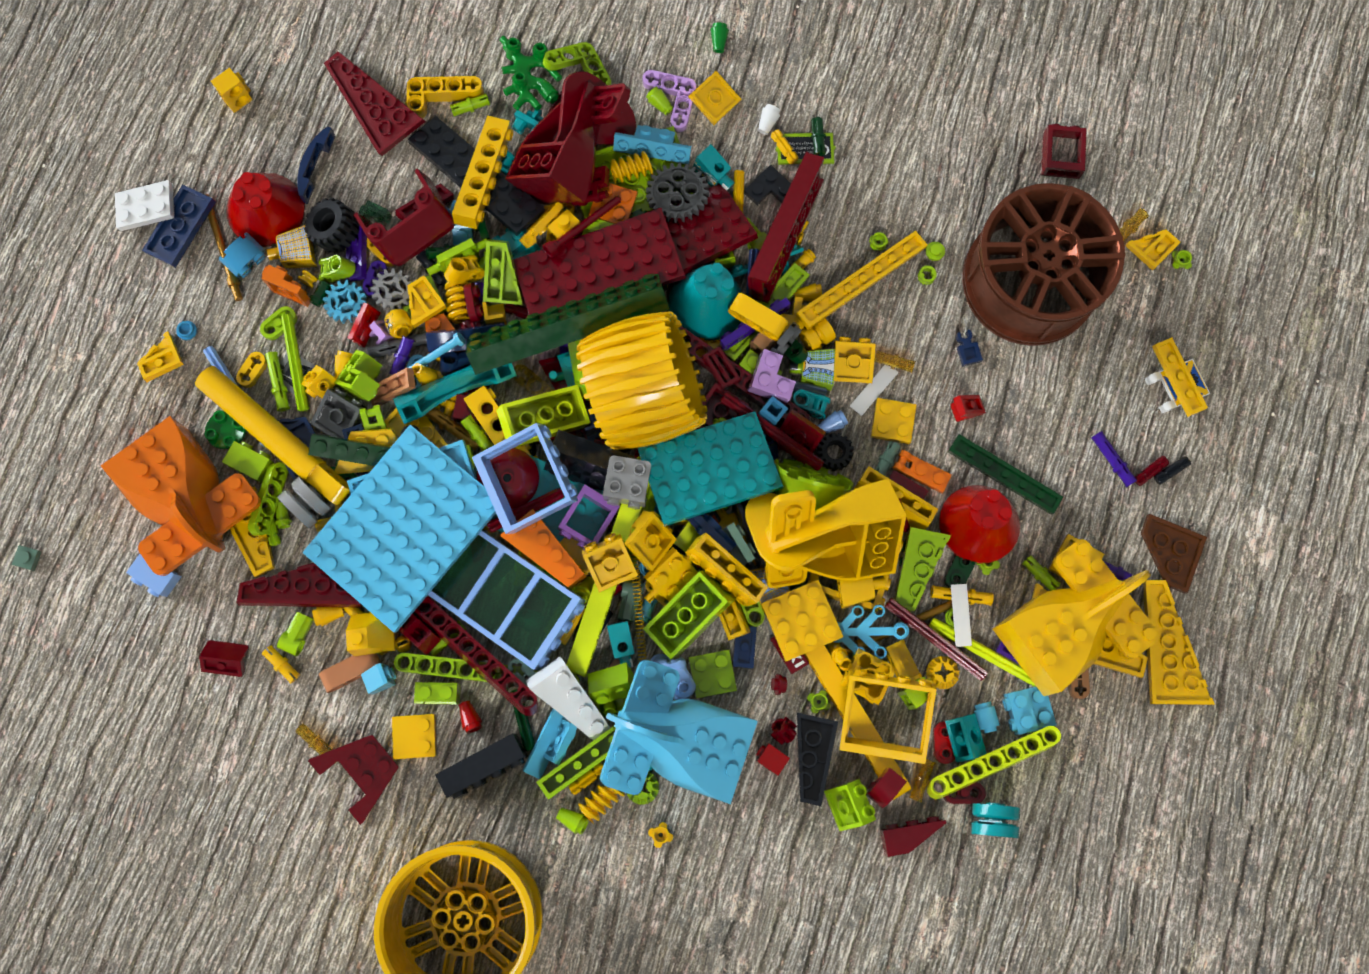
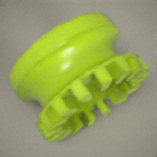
[918,266,937,285]

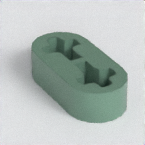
[507,659,536,686]

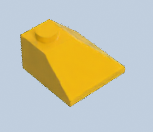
[346,612,396,657]

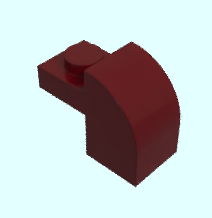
[866,768,907,809]

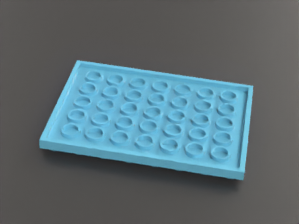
[302,425,496,633]

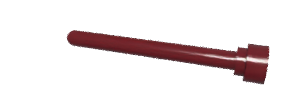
[542,196,621,258]

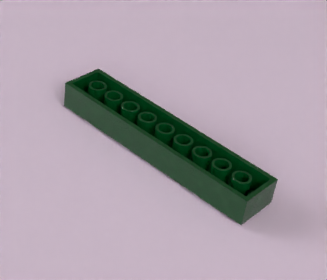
[466,274,669,375]

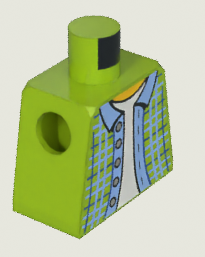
[789,349,835,391]

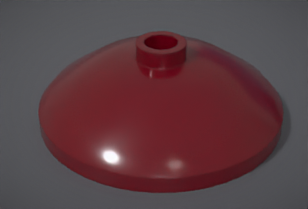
[477,448,539,509]

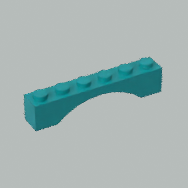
[393,363,517,424]

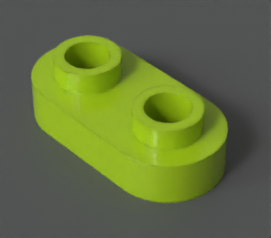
[260,306,297,340]

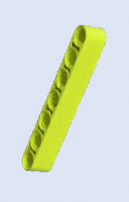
[927,726,1061,799]

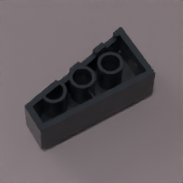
[797,713,838,807]

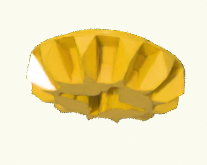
[926,656,960,689]

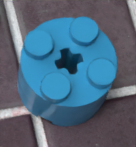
[219,232,266,279]

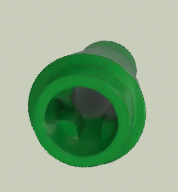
[710,22,729,53]

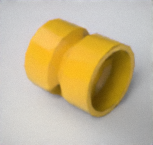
[799,319,836,351]

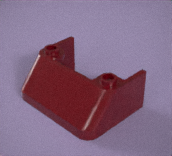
[354,168,455,266]

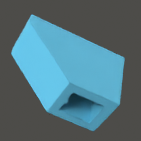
[361,663,397,695]

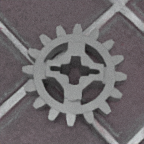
[371,268,413,311]

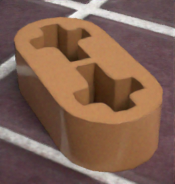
[1068,669,1090,699]

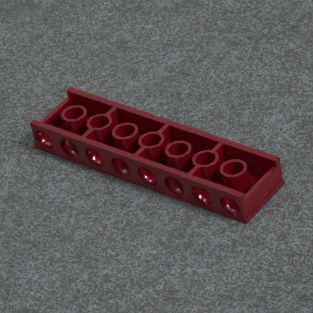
[748,151,824,303]

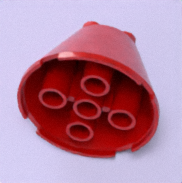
[226,172,305,247]
[939,485,1020,564]

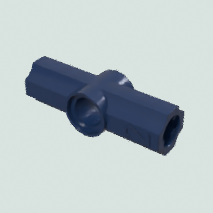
[687,513,736,552]

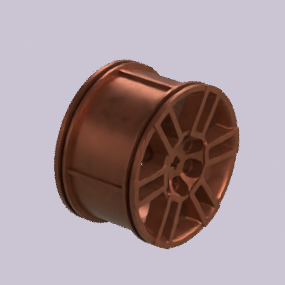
[962,183,1125,346]

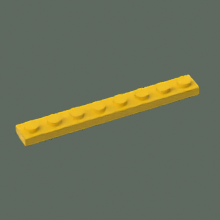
[796,231,928,330]

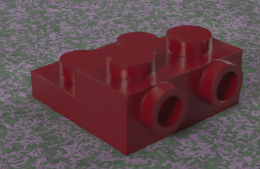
[777,410,826,464]

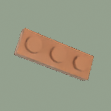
[371,368,415,406]

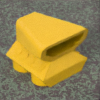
[841,648,896,705]

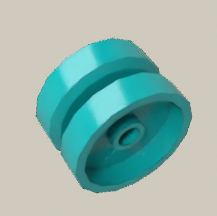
[971,802,1020,838]

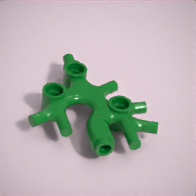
[499,36,562,111]

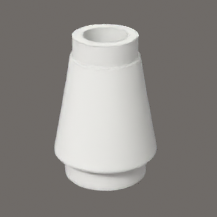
[758,104,780,135]

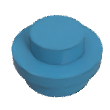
[176,321,197,341]

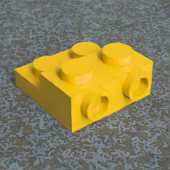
[834,337,876,383]
[624,510,677,571]
[582,533,638,592]

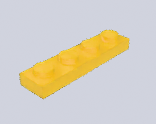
[1152,337,1208,417]

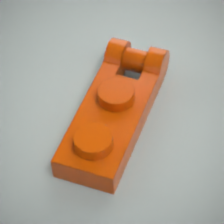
[892,450,952,494]

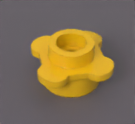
[648,822,673,848]

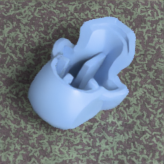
[650,654,696,700]

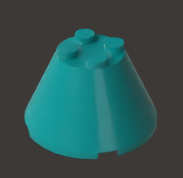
[668,263,744,341]

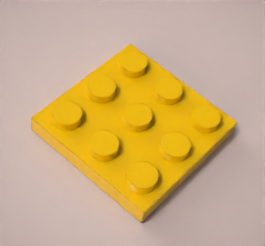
[761,580,843,662]

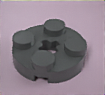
[770,322,802,355]

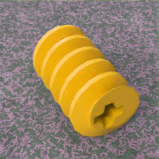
[610,151,653,185]
[444,282,469,324]
[578,785,625,824]

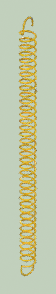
[629,527,647,663]

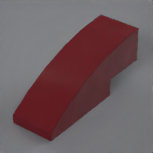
[399,613,441,655]

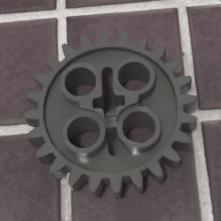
[646,162,709,223]

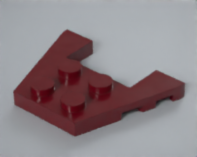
[308,734,399,825]

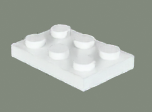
[115,180,174,231]

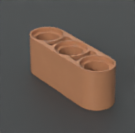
[319,653,381,693]

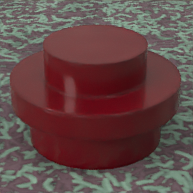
[771,674,787,695]

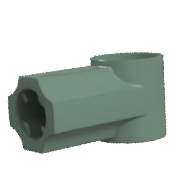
[618,580,645,622]

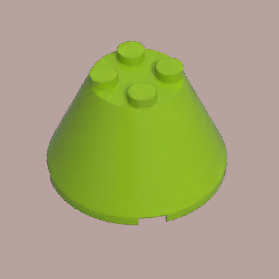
[774,459,854,510]

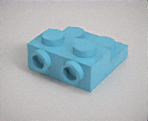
[1003,687,1057,735]

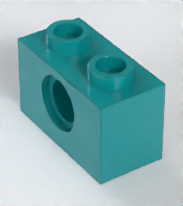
[945,713,987,762]

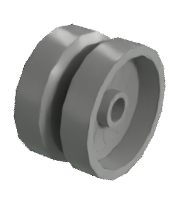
[277,476,331,528]

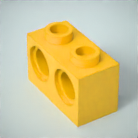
[211,67,252,113]

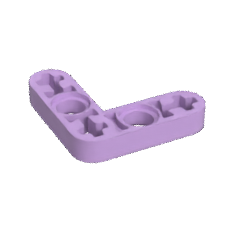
[643,70,696,133]

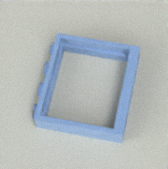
[472,423,578,534]

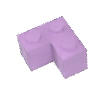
[747,349,796,405]

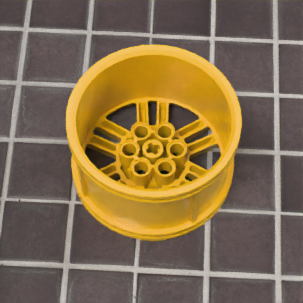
[374,840,543,974]

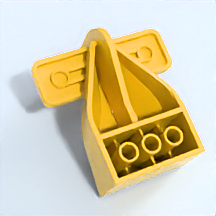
[745,479,906,589]
[992,539,1159,696]

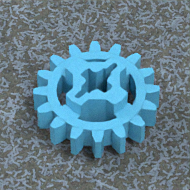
[323,280,367,324]

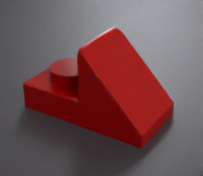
[950,395,986,422]

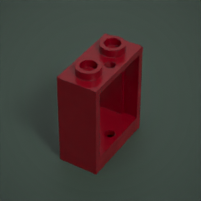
[1041,124,1087,179]

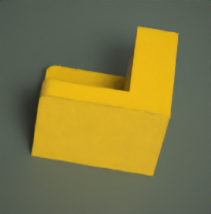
[482,302,507,325]

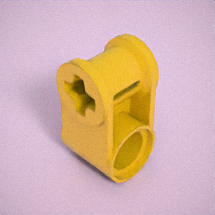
[444,255,485,284]

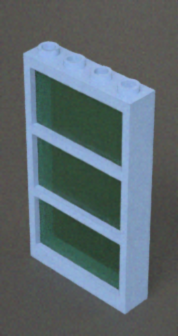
[428,529,586,671]

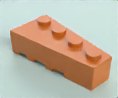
[500,509,587,590]

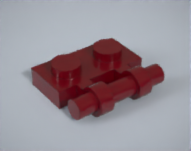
[572,165,610,206]

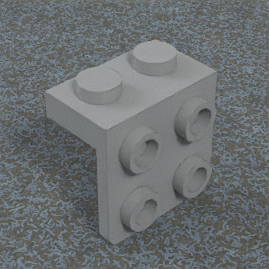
[603,456,651,509]

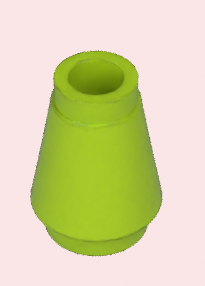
[646,86,674,116]
[556,808,589,835]

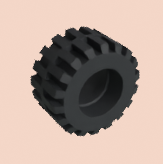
[304,198,360,253]

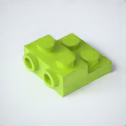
[824,779,876,831]

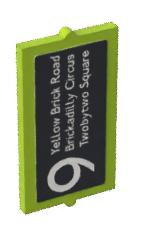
[775,133,836,165]

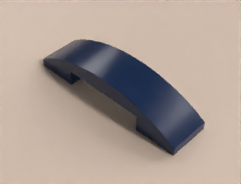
[297,126,336,204]
[425,322,505,353]

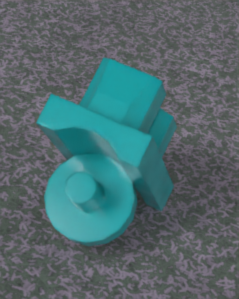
[512,109,543,135]

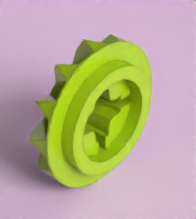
[626,771,659,805]

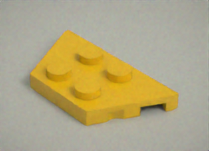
[335,428,398,474]

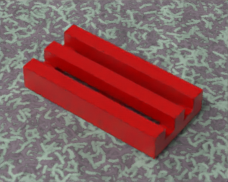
[347,303,381,348]

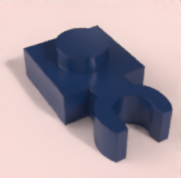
[956,330,983,367]

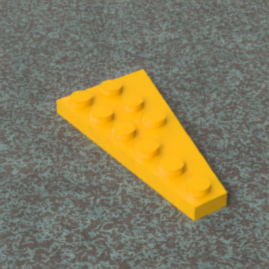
[1143,580,1215,705]

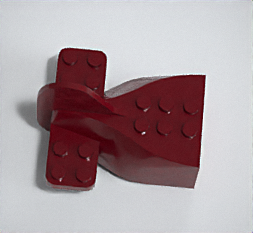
[505,71,636,204]

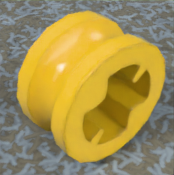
[298,270,318,288]

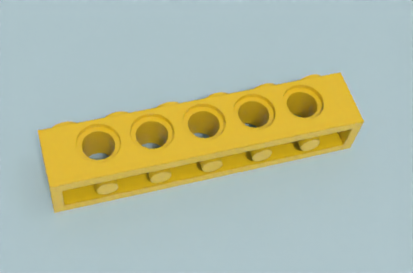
[452,115,513,229]
[464,386,538,458]

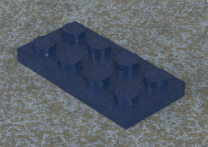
[142,184,216,268]

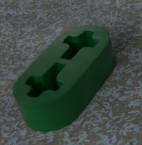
[784,339,808,364]

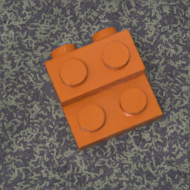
[261,265,310,307]

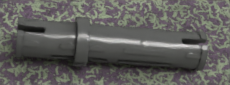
[367,332,427,358]

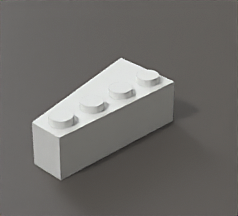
[526,656,610,741]

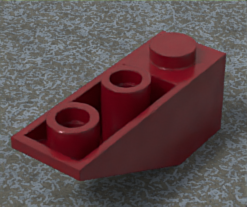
[880,816,946,857]

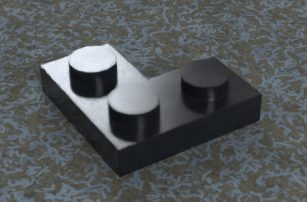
[744,165,791,206]

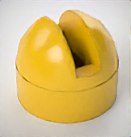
[395,636,412,653]

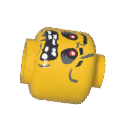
[384,309,413,338]

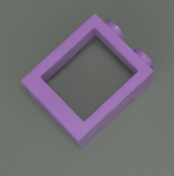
[557,484,620,549]

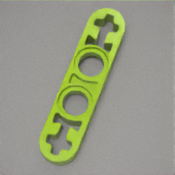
[248,462,288,536]

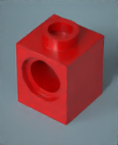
[756,743,790,776]

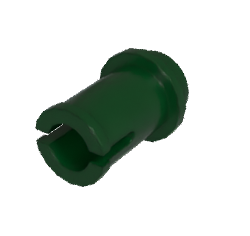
[309,281,331,307]

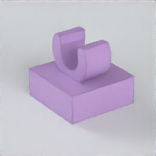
[369,320,394,345]

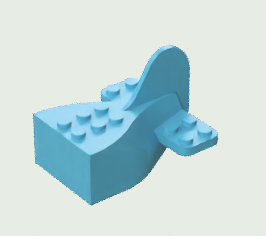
[600,660,758,805]

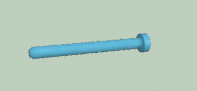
[407,332,466,368]

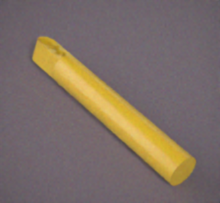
[195,366,350,506]

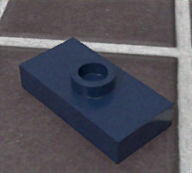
[733,626,757,669]

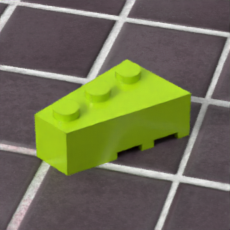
[483,239,525,305]

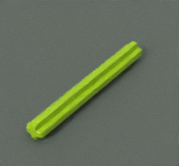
[281,314,309,412]

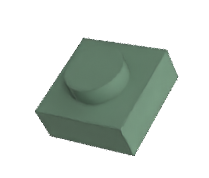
[11,545,42,571]

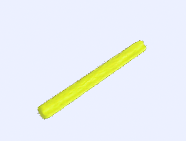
[929,618,1036,687]

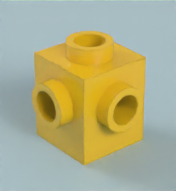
[301,365,336,399]

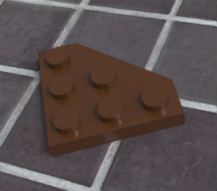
[1141,514,1207,594]

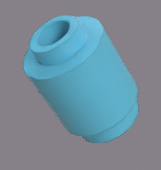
[974,701,1000,733]

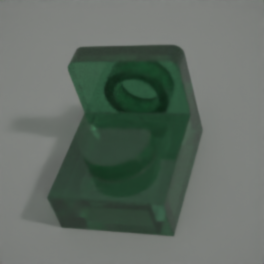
[359,200,392,224]

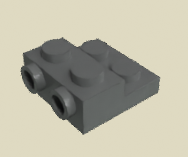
[310,387,368,439]

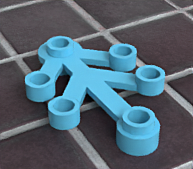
[833,604,909,659]

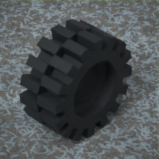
[816,433,854,471]

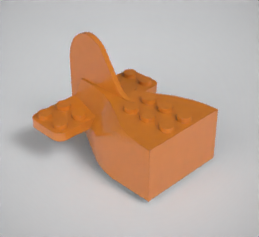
[101,416,261,576]

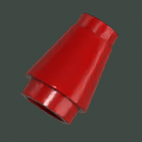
[458,701,482,734]

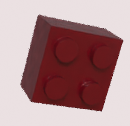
[702,383,749,426]

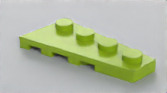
[895,527,951,611]

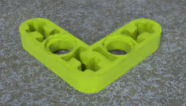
[542,42,611,85]

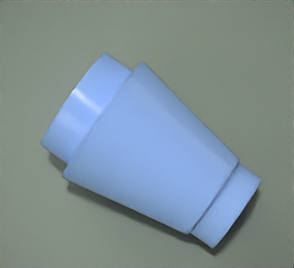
[817,410,849,434]

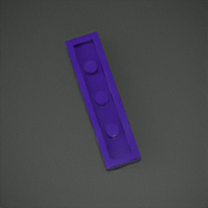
[719,298,791,352]

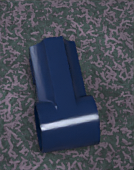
[440,351,471,376]

